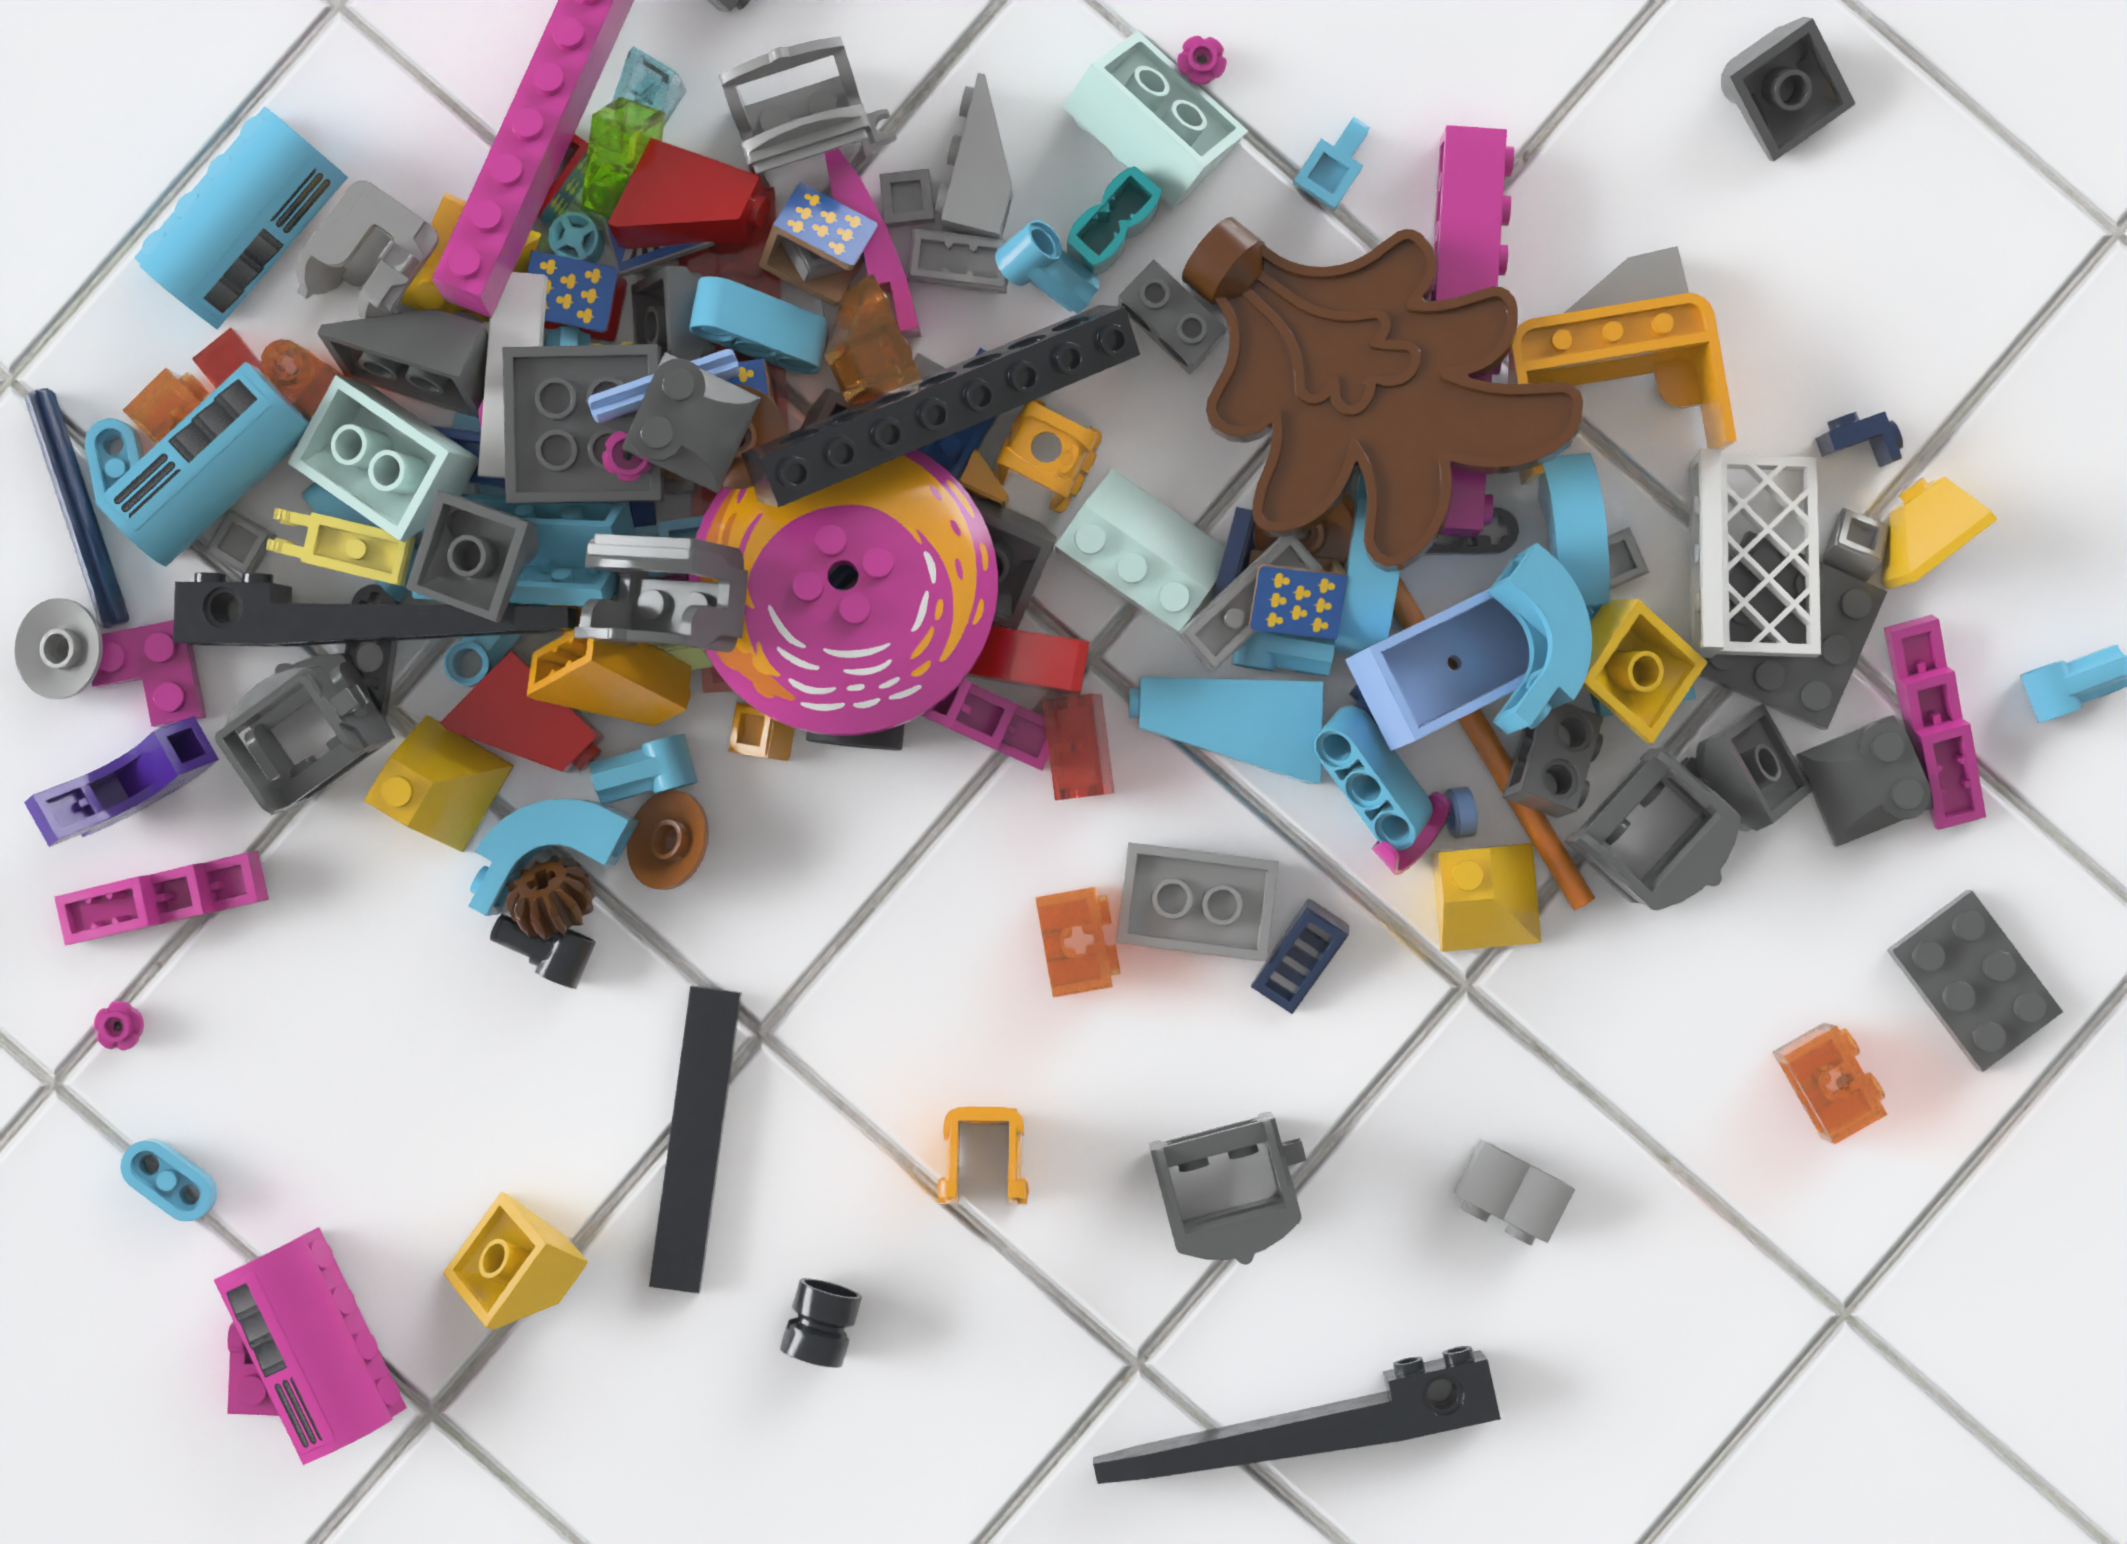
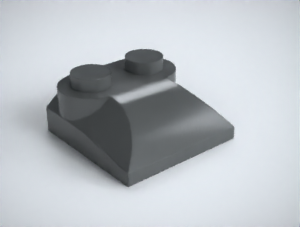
[1721,17,1856,161]
[631,266,715,361]
[622,352,761,493]
[406,490,539,623]
[971,497,1057,630]
[1695,703,1813,832]
[1796,715,1933,846]

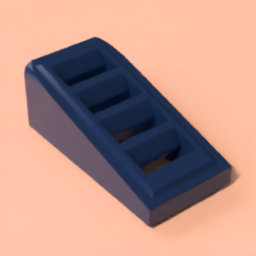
[1251,898,1349,1014]

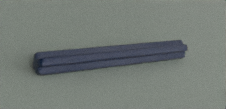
[25,388,129,629]

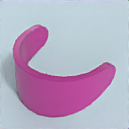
[1371,792,1452,875]

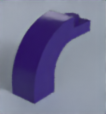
[24,716,219,847]

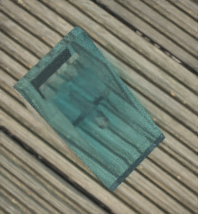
[603,46,687,153]

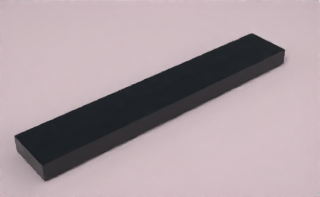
[649,985,742,1294]

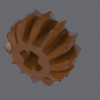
[505,855,595,941]

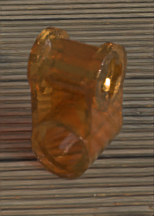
[260,339,346,417]

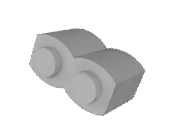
[1453,1139,1575,1246]

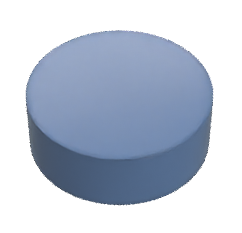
[1444,786,1478,839]

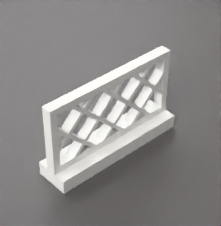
[1689,448,1821,658]

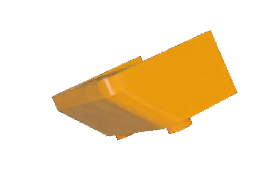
[1508,293,1737,485]

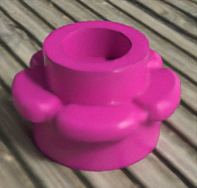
[1177,35,1227,85]
[602,431,653,482]
[93,1001,144,1051]

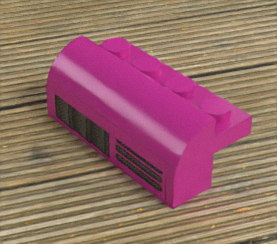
[214,1227,407,1465]

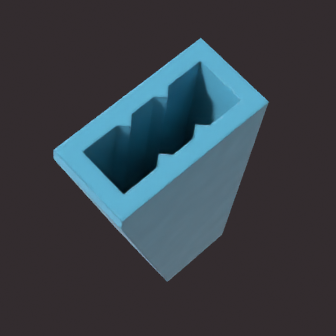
[1129,677,1323,784]

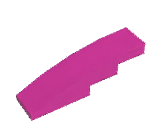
[824,148,922,340]
[1883,615,1986,830]
[921,679,1063,771]
[54,851,269,946]

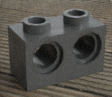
[1118,259,1227,375]
[1502,703,1604,818]

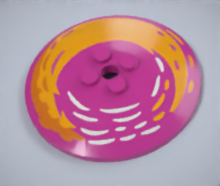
[689,449,998,736]

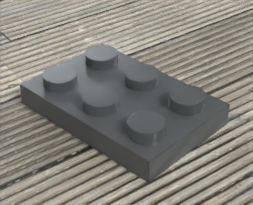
[1887,890,2063,1072]

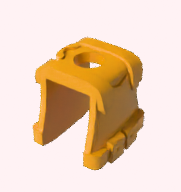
[993,399,1102,513]
[937,1106,1029,1205]

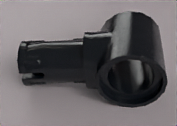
[490,914,596,989]

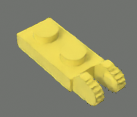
[266,507,416,586]

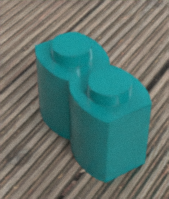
[1067,166,1162,276]

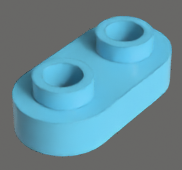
[85,418,144,500]
[120,1139,218,1222]

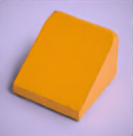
[959,448,1009,507]
[728,702,795,761]

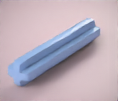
[588,349,740,423]

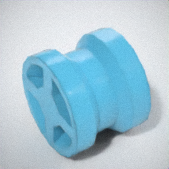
[548,212,605,263]

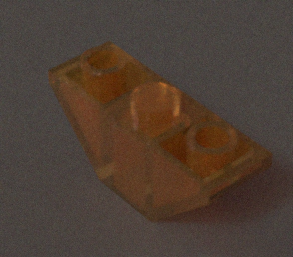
[824,274,922,406]

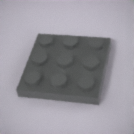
[502,344,664,504]
[1699,531,1888,730]

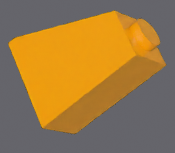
[527,629,692,726]

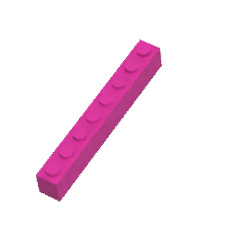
[432,0,634,318]
[1430,125,1514,538]

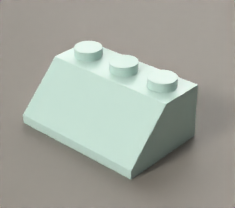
[1062,31,1248,208]
[288,375,479,542]
[1055,469,1226,636]

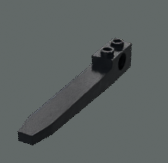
[173,572,578,647]
[1093,1346,1501,1484]

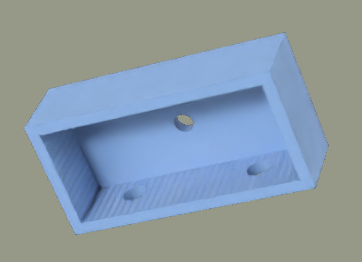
[1345,588,1529,751]

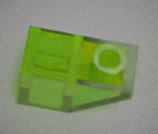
[581,97,666,218]

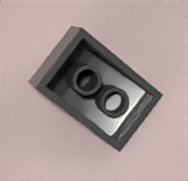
[317,309,489,418]

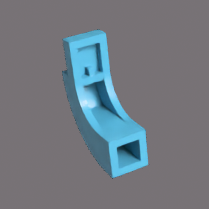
[1538,453,1610,622]
[1334,473,1400,655]
[1488,543,1592,735]
[468,799,639,916]

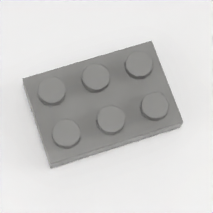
[1116,842,1279,962]

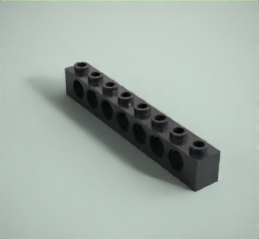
[741,305,1140,508]

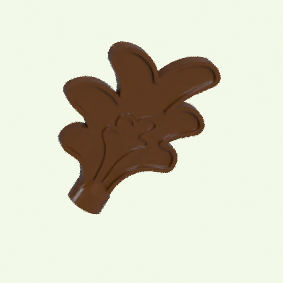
[1182,217,1583,572]

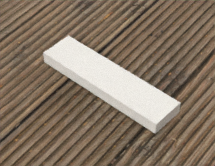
[478,272,548,479]

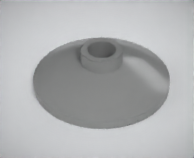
[14,598,103,699]

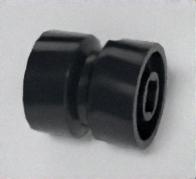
[780,1278,862,1368]

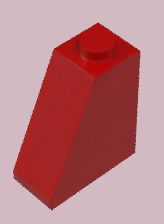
[607,138,770,249]
[967,626,1090,697]
[440,651,605,773]

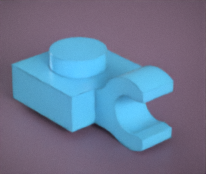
[1293,116,1370,211]

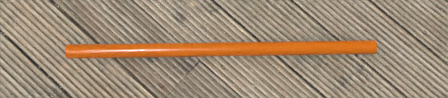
[1341,490,1595,911]

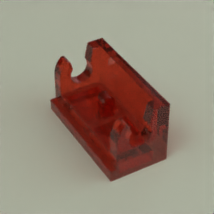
[1042,693,1115,801]

